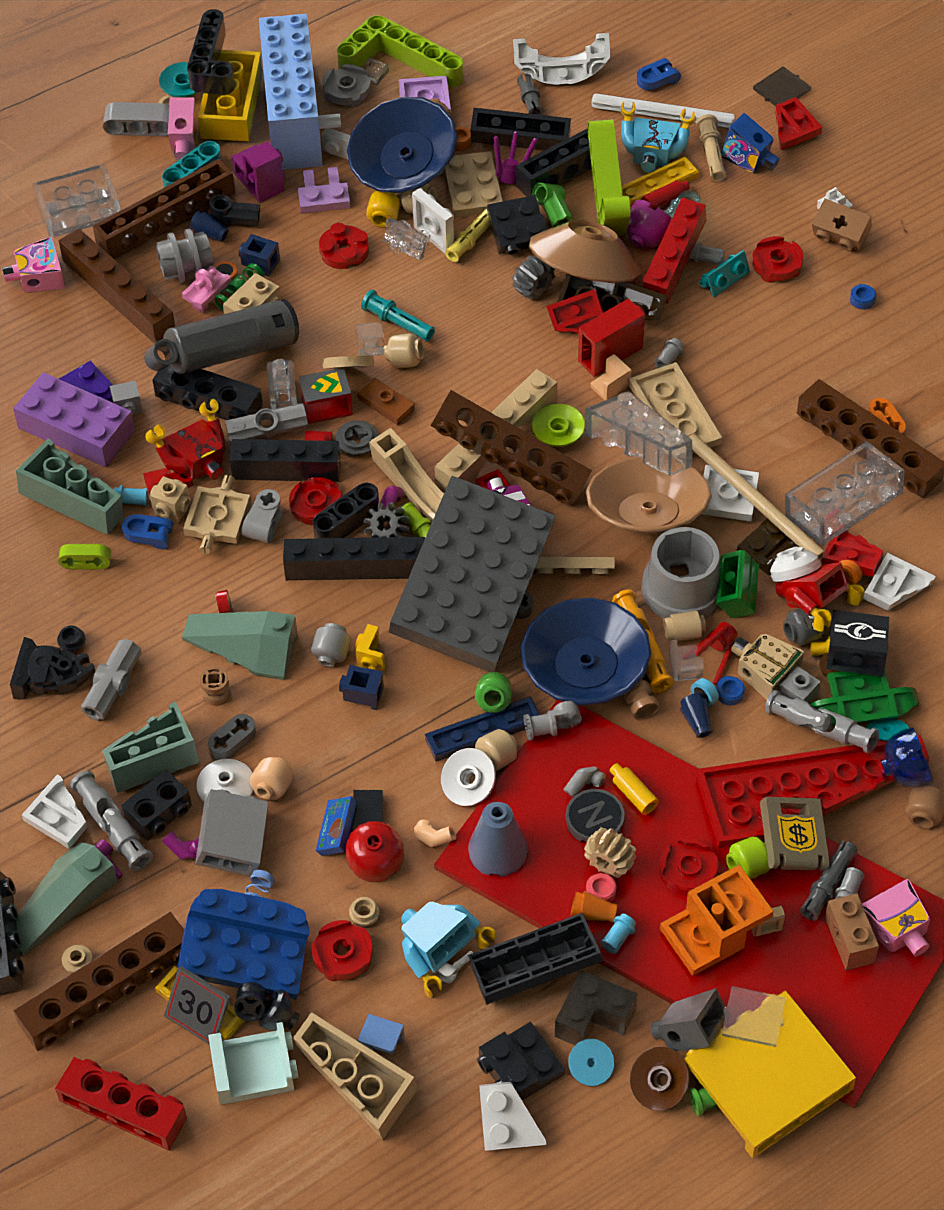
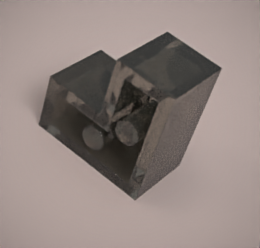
[555,970,637,1045]

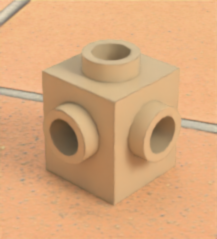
[150,476,191,524]

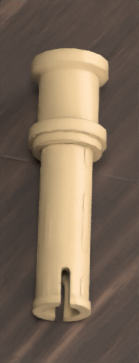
[696,114,726,182]

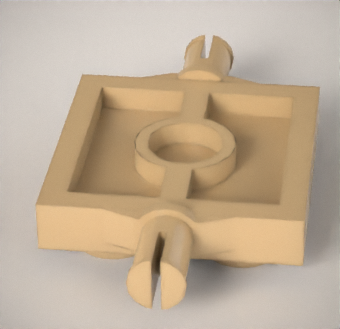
[183,475,251,554]

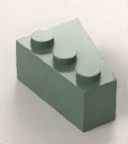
[102,701,199,793]

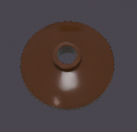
[630,1047,690,1111]

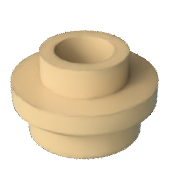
[349,897,379,927]
[62,945,93,974]

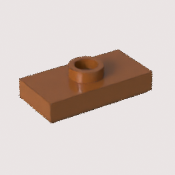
[358,378,415,425]

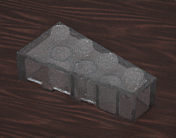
[585,391,692,476]

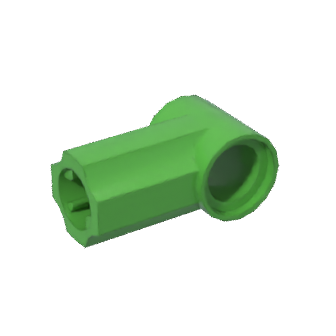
[532,182,573,227]

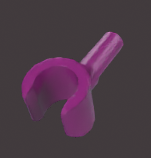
[95,839,123,879]

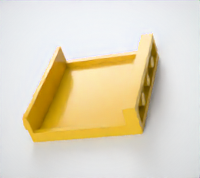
[685,991,856,1159]

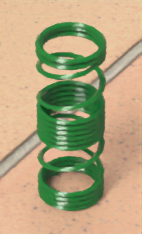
[214,263,264,312]

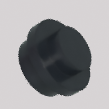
[57,625,86,652]

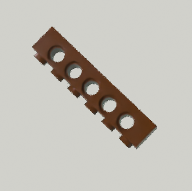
[92,159,236,259]
[797,379,944,498]
[430,390,592,506]
[13,911,184,1051]

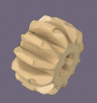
[584,827,636,878]

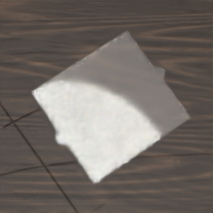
[722,986,786,1047]

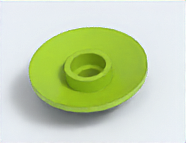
[532,404,585,447]

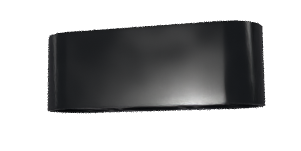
[312,482,379,538]

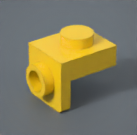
[355,624,385,672]

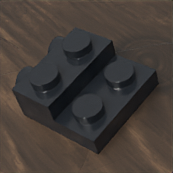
[486,195,547,255]
[477,1022,565,1100]

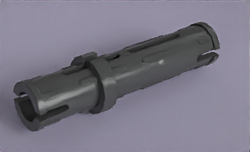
[800,841,858,921]

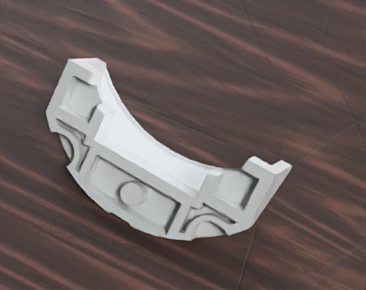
[513,33,610,85]

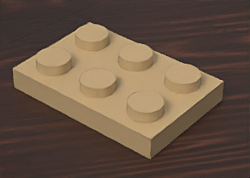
[444,151,502,217]

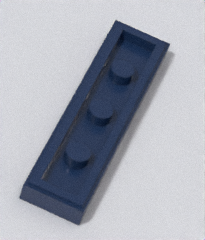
[425,696,540,762]

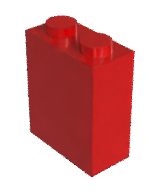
[578,298,645,377]

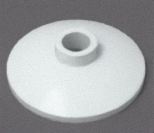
[441,748,496,806]
[197,759,254,802]

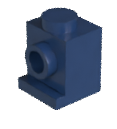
[239,234,280,277]
[339,665,384,710]

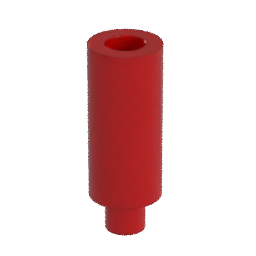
[641,180,690,210]

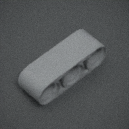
[102,102,169,136]

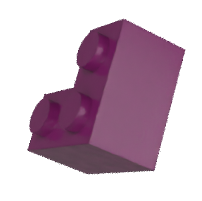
[232,141,285,203]

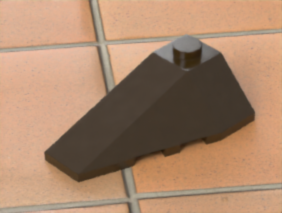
[557,273,667,320]

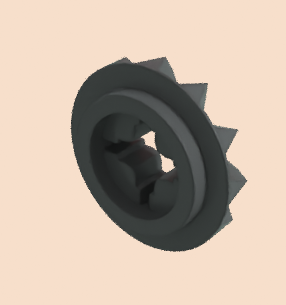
[335,420,378,457]

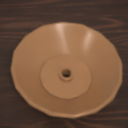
[529,220,642,283]
[586,457,712,534]

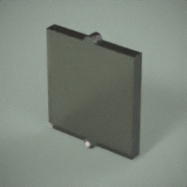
[753,66,811,106]

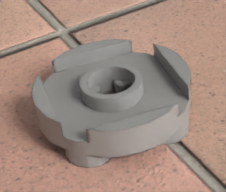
[323,64,371,108]

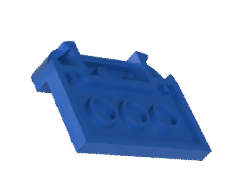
[176,889,309,1000]

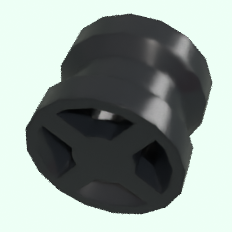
[234,982,267,1021]

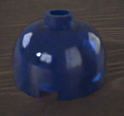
[880,728,933,788]

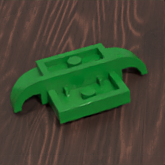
[810,670,919,726]

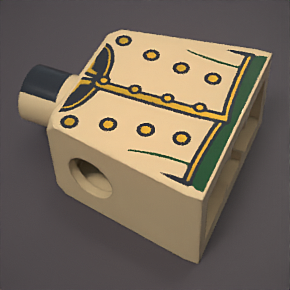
[731,634,804,700]

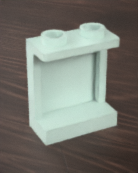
[208,1022,299,1105]

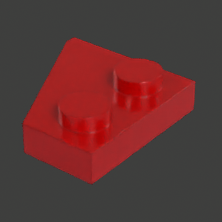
[775,97,822,150]
[546,289,604,334]
[821,523,884,577]

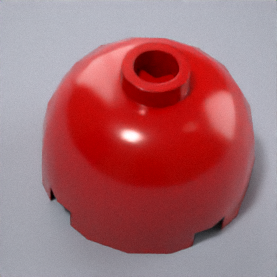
[345,821,404,882]

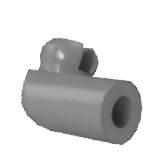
[563,766,606,797]

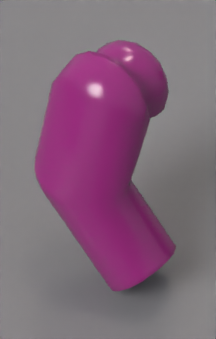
[380,485,404,523]
[162,831,199,860]

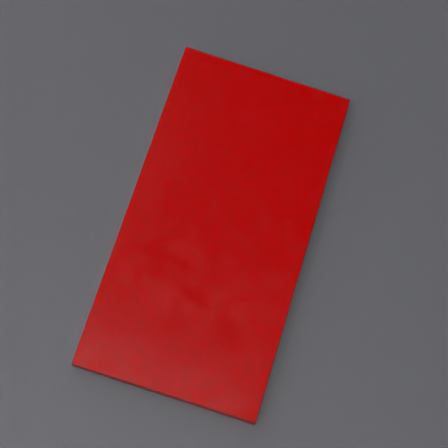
[434,700,944,1108]

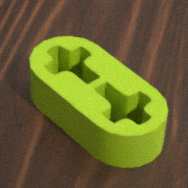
[58,544,111,569]

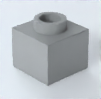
[110,381,143,416]
[779,666,821,703]

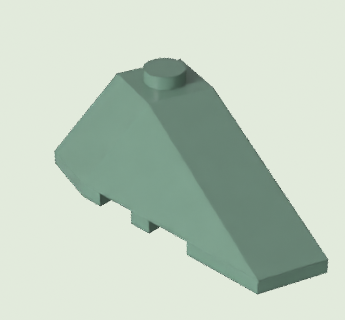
[16,842,118,956]

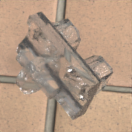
[382,218,430,260]

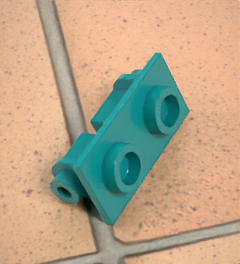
[699,250,750,298]

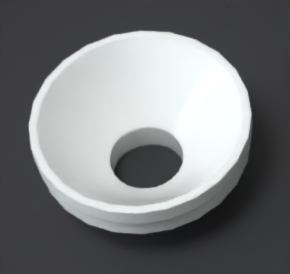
[770,547,821,582]

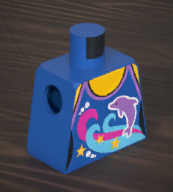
[721,113,780,173]

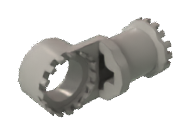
[524,701,582,740]

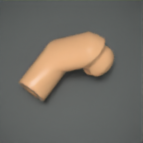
[414,820,456,847]

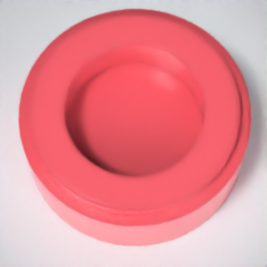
[586,873,616,902]

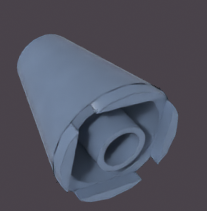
[468,802,528,876]

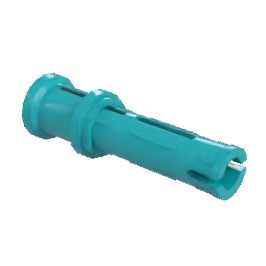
[361,289,435,342]

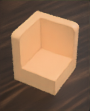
[591,354,631,402]

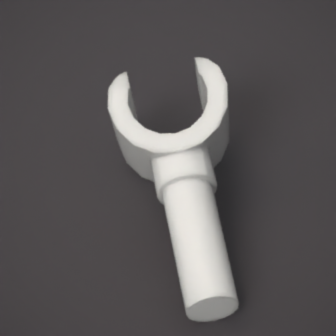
[437,951,473,983]

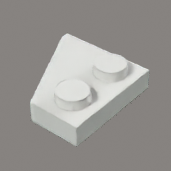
[863,553,936,611]
[22,774,88,849]
[479,1082,546,1151]

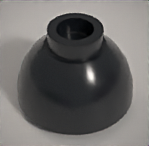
[258,989,300,1030]

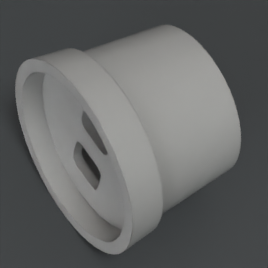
[641,527,720,618]

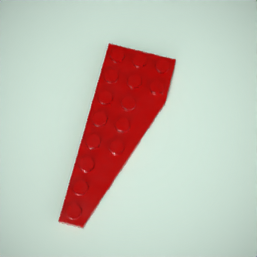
[696,735,929,848]

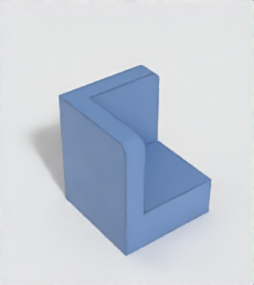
[358,1014,405,1054]

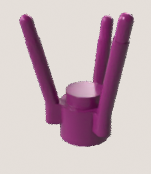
[494,131,538,184]

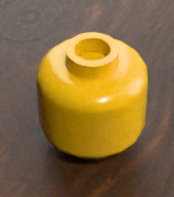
[366,191,401,227]

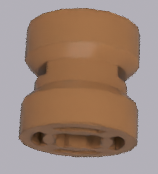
[200,667,231,706]
[623,680,660,720]

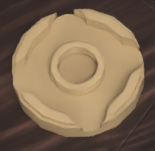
[322,355,374,369]

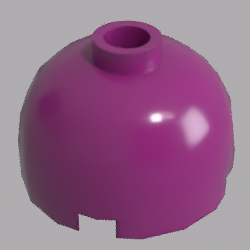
[627,200,671,248]

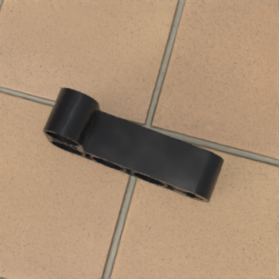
[187,9,235,95]

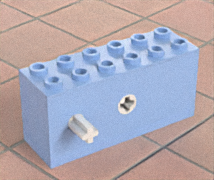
[259,14,341,170]

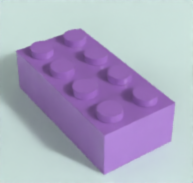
[13,372,135,467]

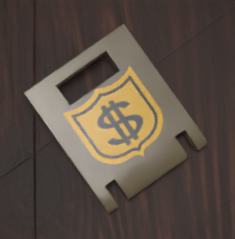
[760,797,829,870]

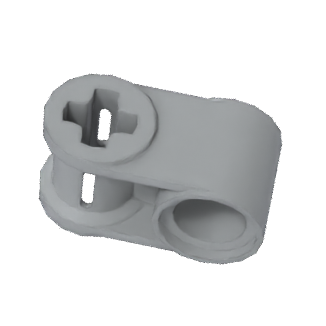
[242,489,283,543]

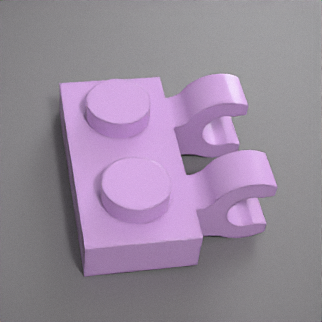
[298,167,350,213]

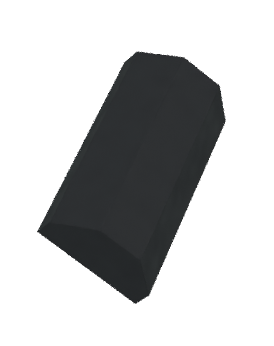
[468,913,603,1005]

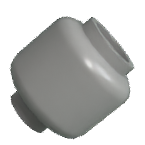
[311,623,351,667]

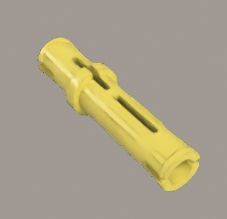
[445,207,491,262]

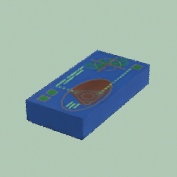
[316,796,357,856]

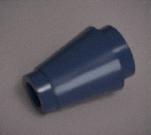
[189,211,229,242]
[680,693,713,738]

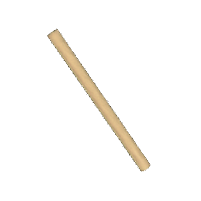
[686,434,825,560]

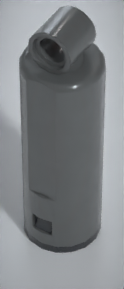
[144,299,299,374]

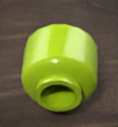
[726,837,770,879]

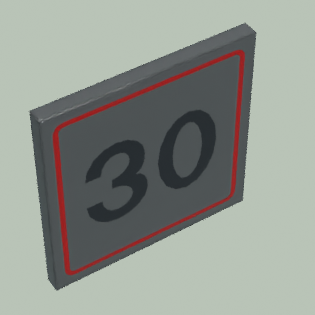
[164,966,230,1045]

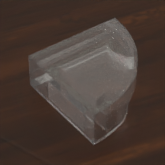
[365,57,389,86]

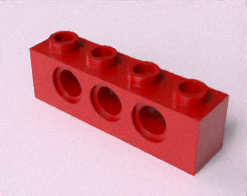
[55,1057,187,1151]

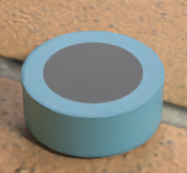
[691,678,719,708]

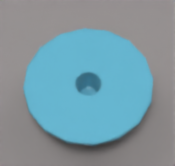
[569,1039,614,1086]

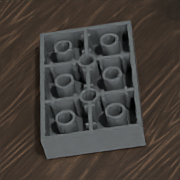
[389,476,556,672]

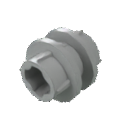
[156,229,214,283]

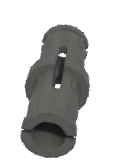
[517,74,544,115]

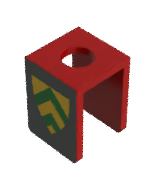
[299,367,353,424]

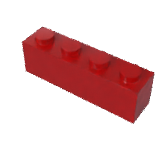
[643,197,707,304]

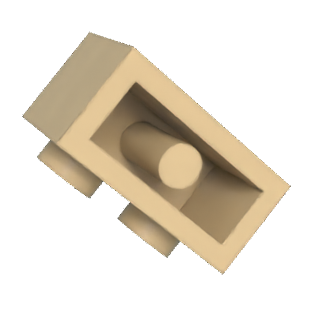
[223,273,281,314]

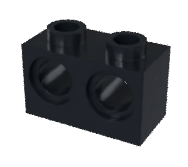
[121,770,192,841]

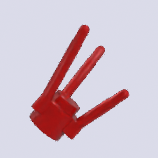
[683,622,738,685]

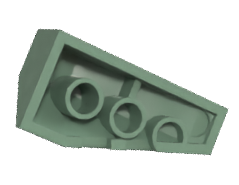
[182,611,298,680]

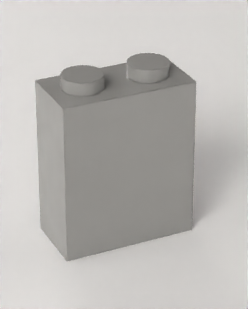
[195,789,268,876]

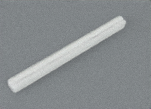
[592,93,735,128]

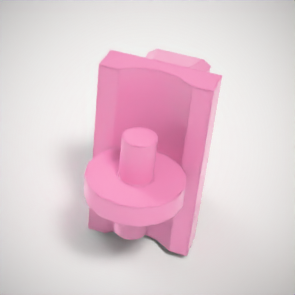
[182,265,232,313]

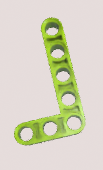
[337,15,463,87]
[588,119,630,237]

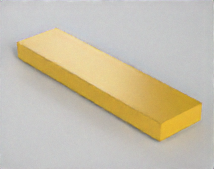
[622,157,699,208]

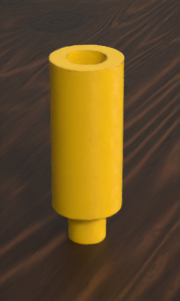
[610,763,659,815]

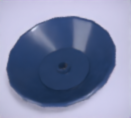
[347,97,458,193]
[521,597,651,705]

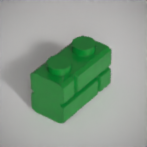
[716,550,759,618]

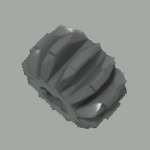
[512,255,556,300]
[364,502,410,538]

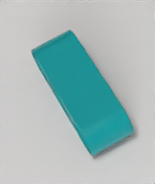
[162,141,222,187]

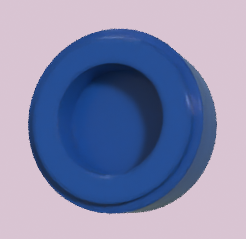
[850,284,876,310]
[716,676,745,705]

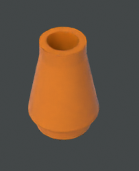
[571,891,617,922]

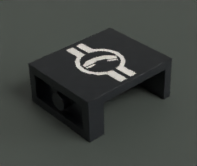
[826,609,889,677]

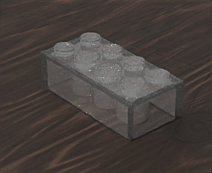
[785,441,904,546]

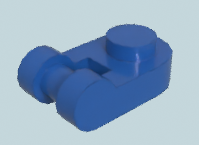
[637,58,681,90]
[122,514,174,549]

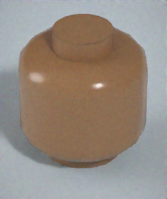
[905,783,944,829]

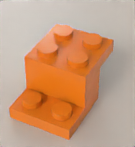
[660,865,774,976]

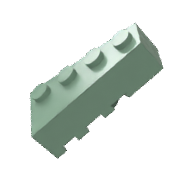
[16,439,123,535]

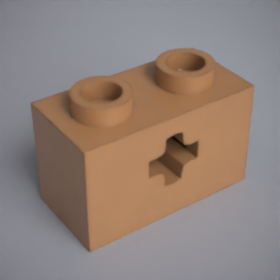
[812,198,872,252]
[825,893,879,970]

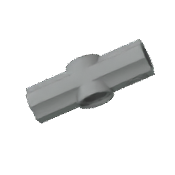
[225,403,308,445]
[81,639,142,721]

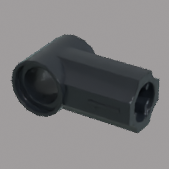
[210,195,260,228]

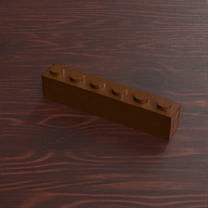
[58,228,175,343]

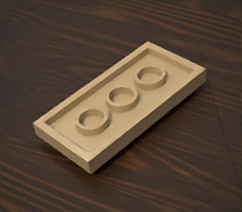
[628,362,722,460]

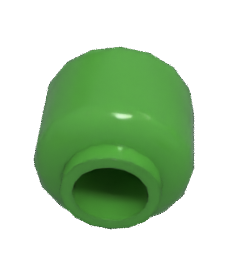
[475,672,513,713]

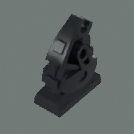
[10,637,95,699]

